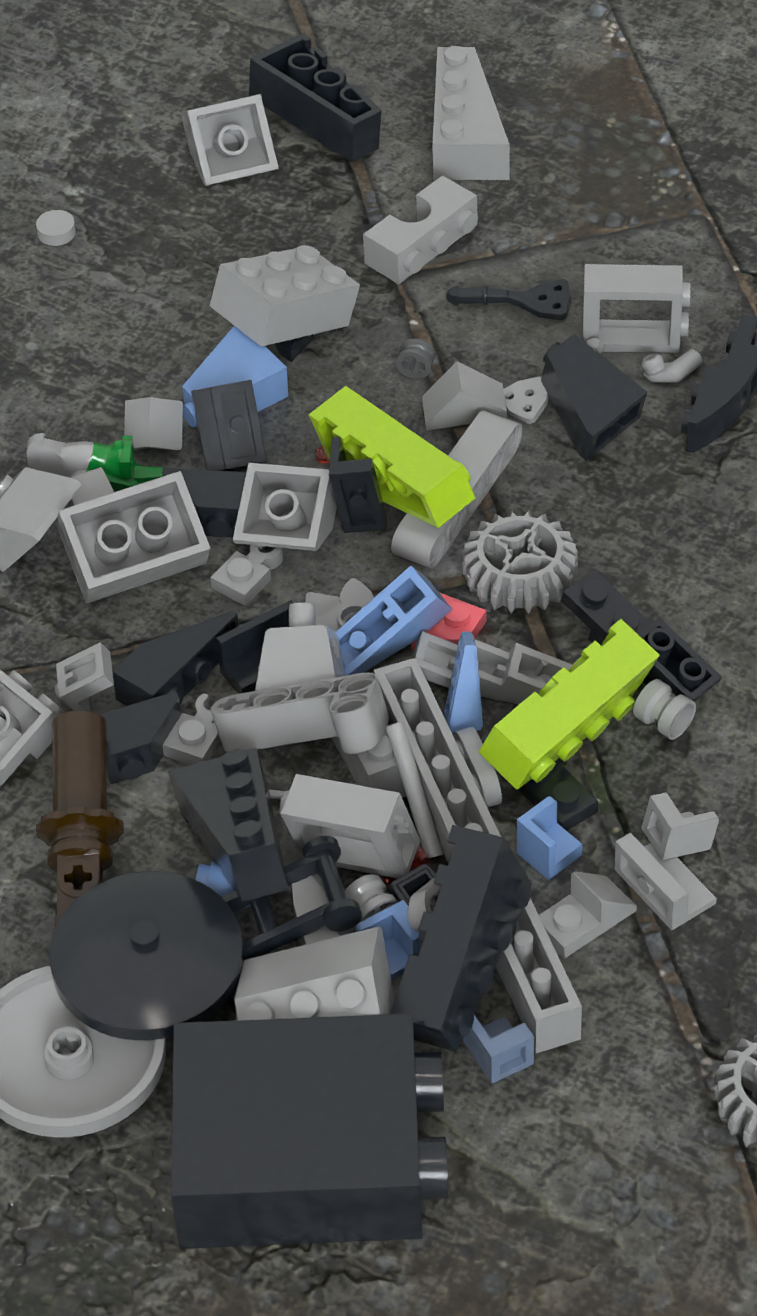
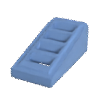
[444,631,483,733]

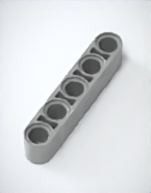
[391,410,523,569]

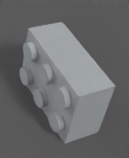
[210,245,360,347]
[57,471,211,604]

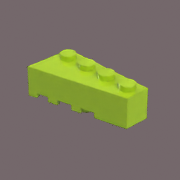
[309,386,475,528]
[478,619,660,790]

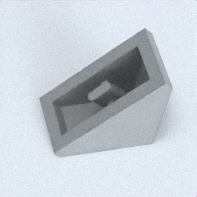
[422,361,508,431]

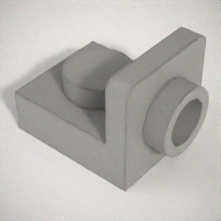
[55,642,114,712]

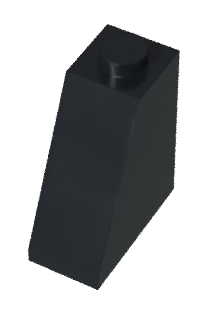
[541,334,647,461]

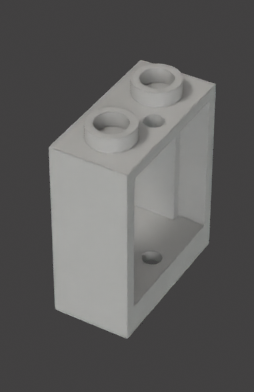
[583,264,690,353]
[280,774,421,879]

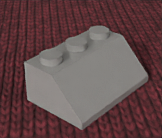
[235,926,395,1021]

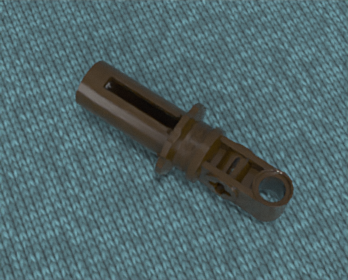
[36,711,124,928]

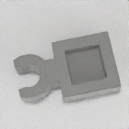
[210,545,283,606]
[163,693,221,765]

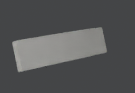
[412,631,572,704]

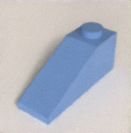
[335,566,452,676]

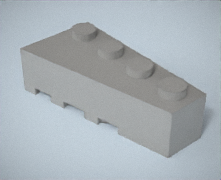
[433,46,510,180]

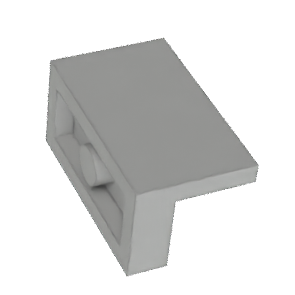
[614,833,717,930]

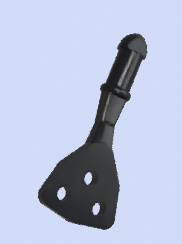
[446,279,571,320]

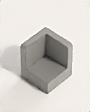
[124,397,183,451]
[641,793,719,860]

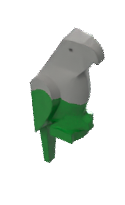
[26,433,163,491]

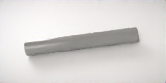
[386,722,443,859]

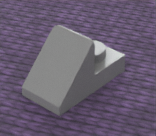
[539,871,637,959]

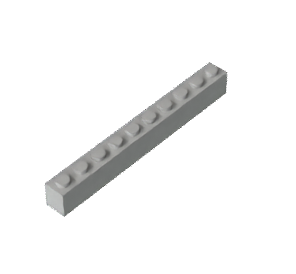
[374,658,582,1053]

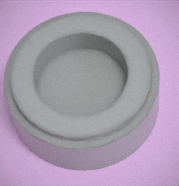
[36,210,76,246]

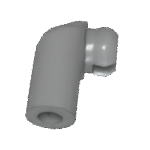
[641,349,703,383]

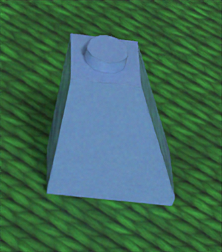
[182,326,289,428]

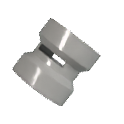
[633,679,696,740]

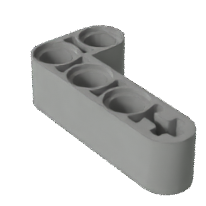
[211,672,389,754]

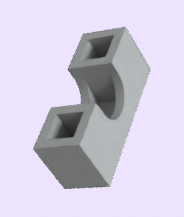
[363,175,478,284]

